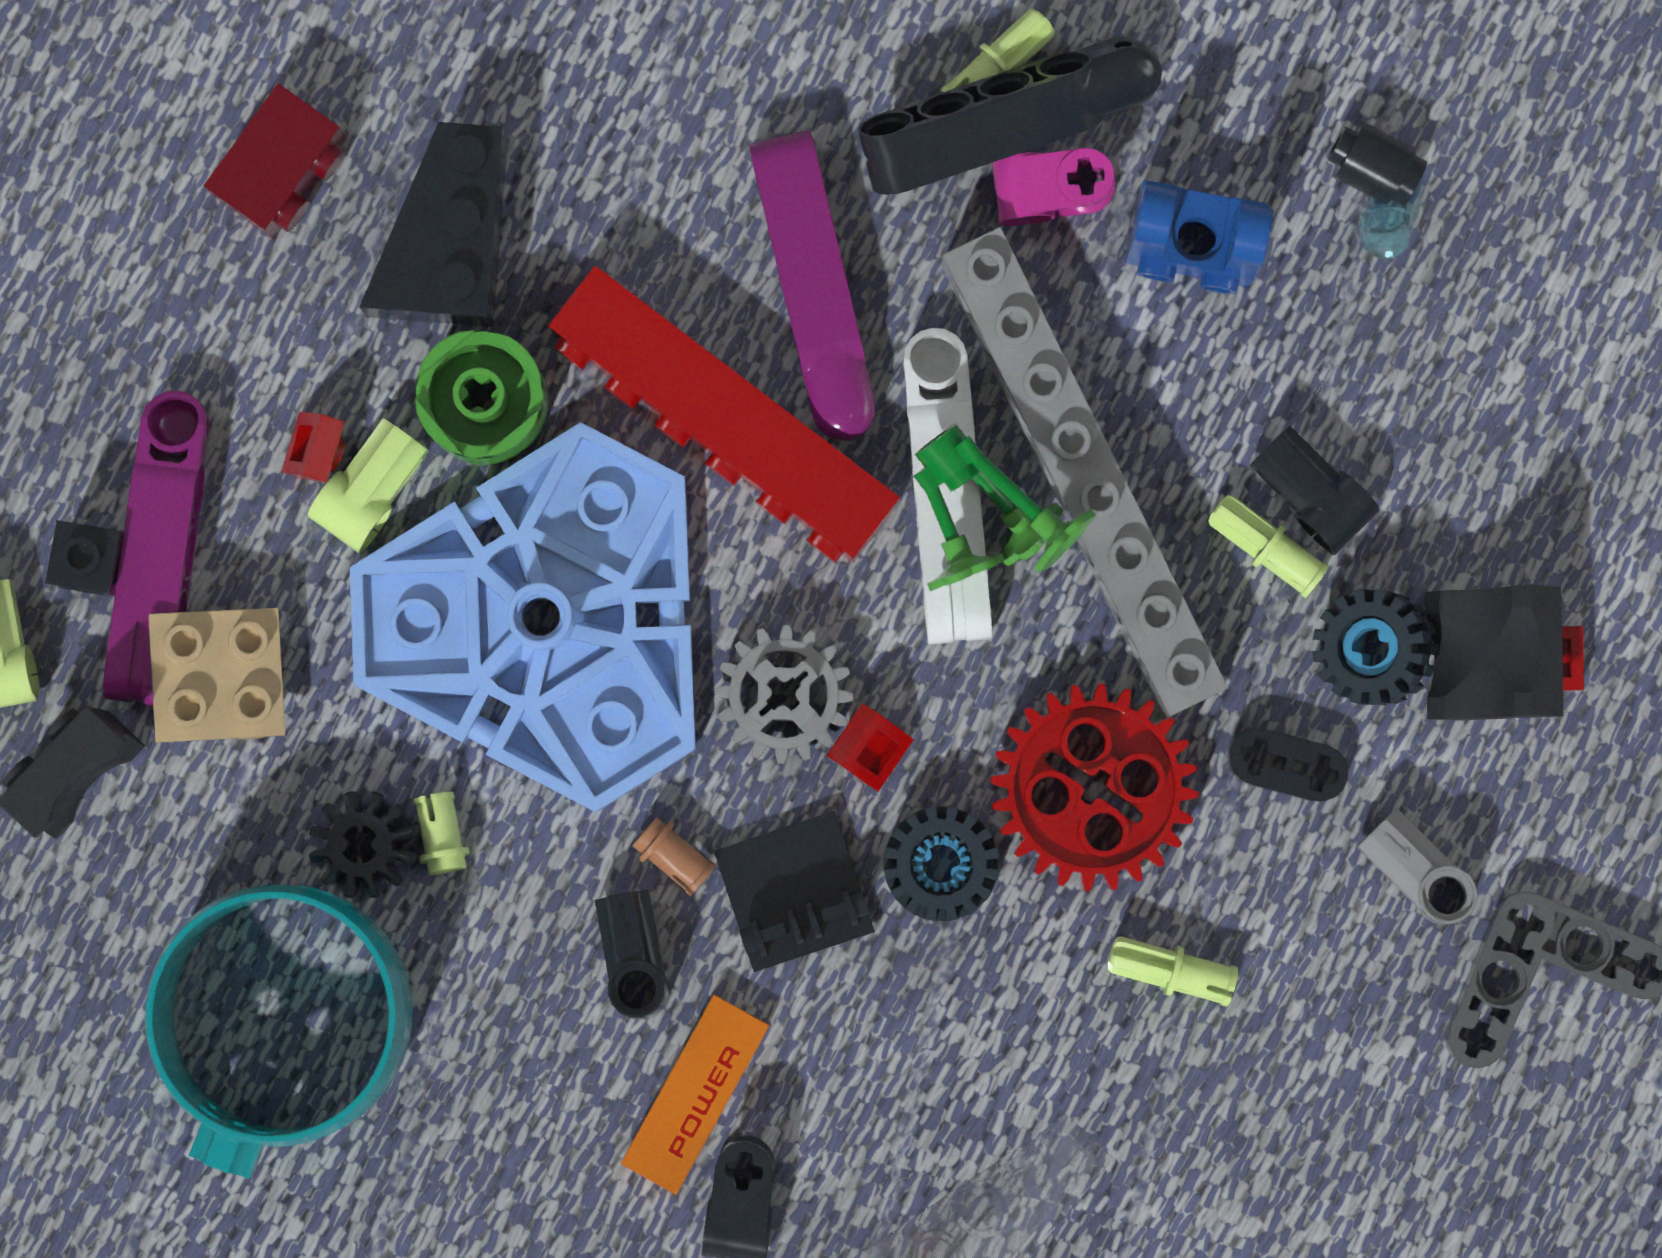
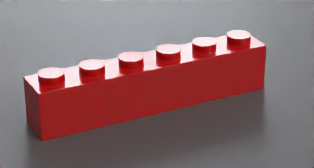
[548,265,900,563]

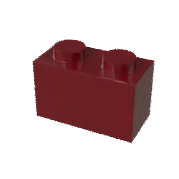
[203,83,347,239]

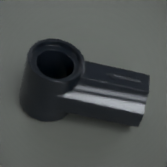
[1250,425,1380,555]
[595,890,670,1020]

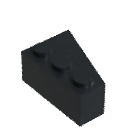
[359,122,508,327]

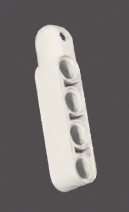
[903,328,992,645]

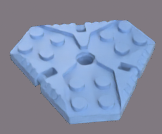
[350,422,696,813]

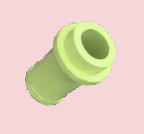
[413,791,470,875]

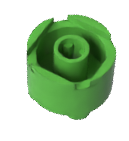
[415,330,549,466]

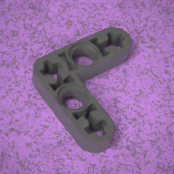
[1444,891,1662,1068]

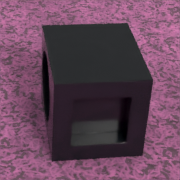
[45,520,124,598]

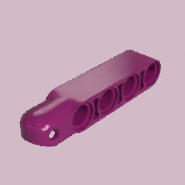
[748,129,875,442]
[103,391,209,705]

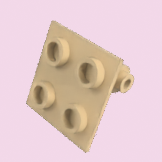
[149,608,285,743]

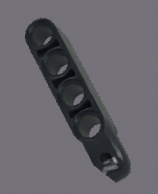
[858,37,1162,195]

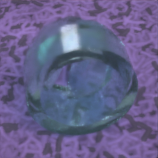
[1359,204,1411,260]

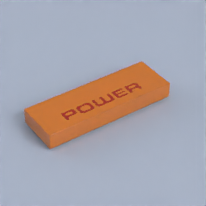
[621,994,770,1195]

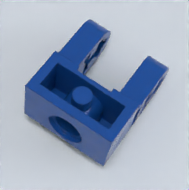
[1125,180,1273,294]

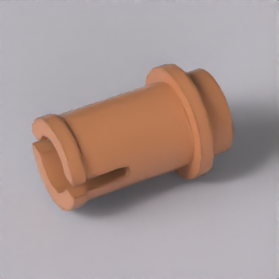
[632,817,716,896]

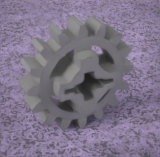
[714,625,853,764]

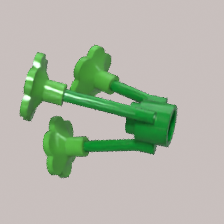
[914,424,1097,591]

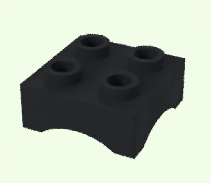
[1425,584,1564,721]
[0,706,145,839]

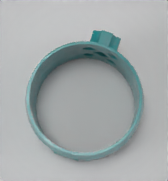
[145,883,413,1179]

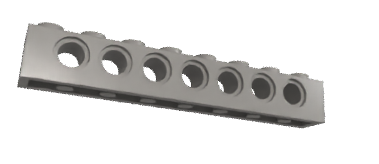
[941,227,1228,719]

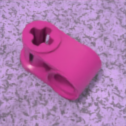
[992,148,1116,226]

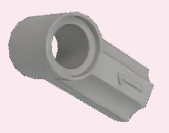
[1357,808,1478,925]

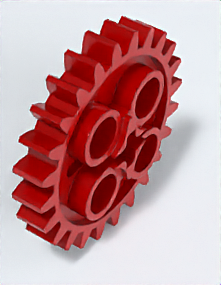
[990,683,1199,891]

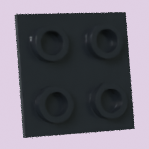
[714,811,875,972]

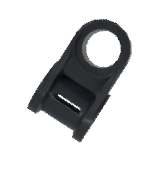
[701,1135,775,1258]

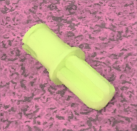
[940,9,1055,93]
[1208,495,1330,598]
[1108,936,1238,1007]

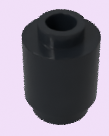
[1327,121,1427,206]

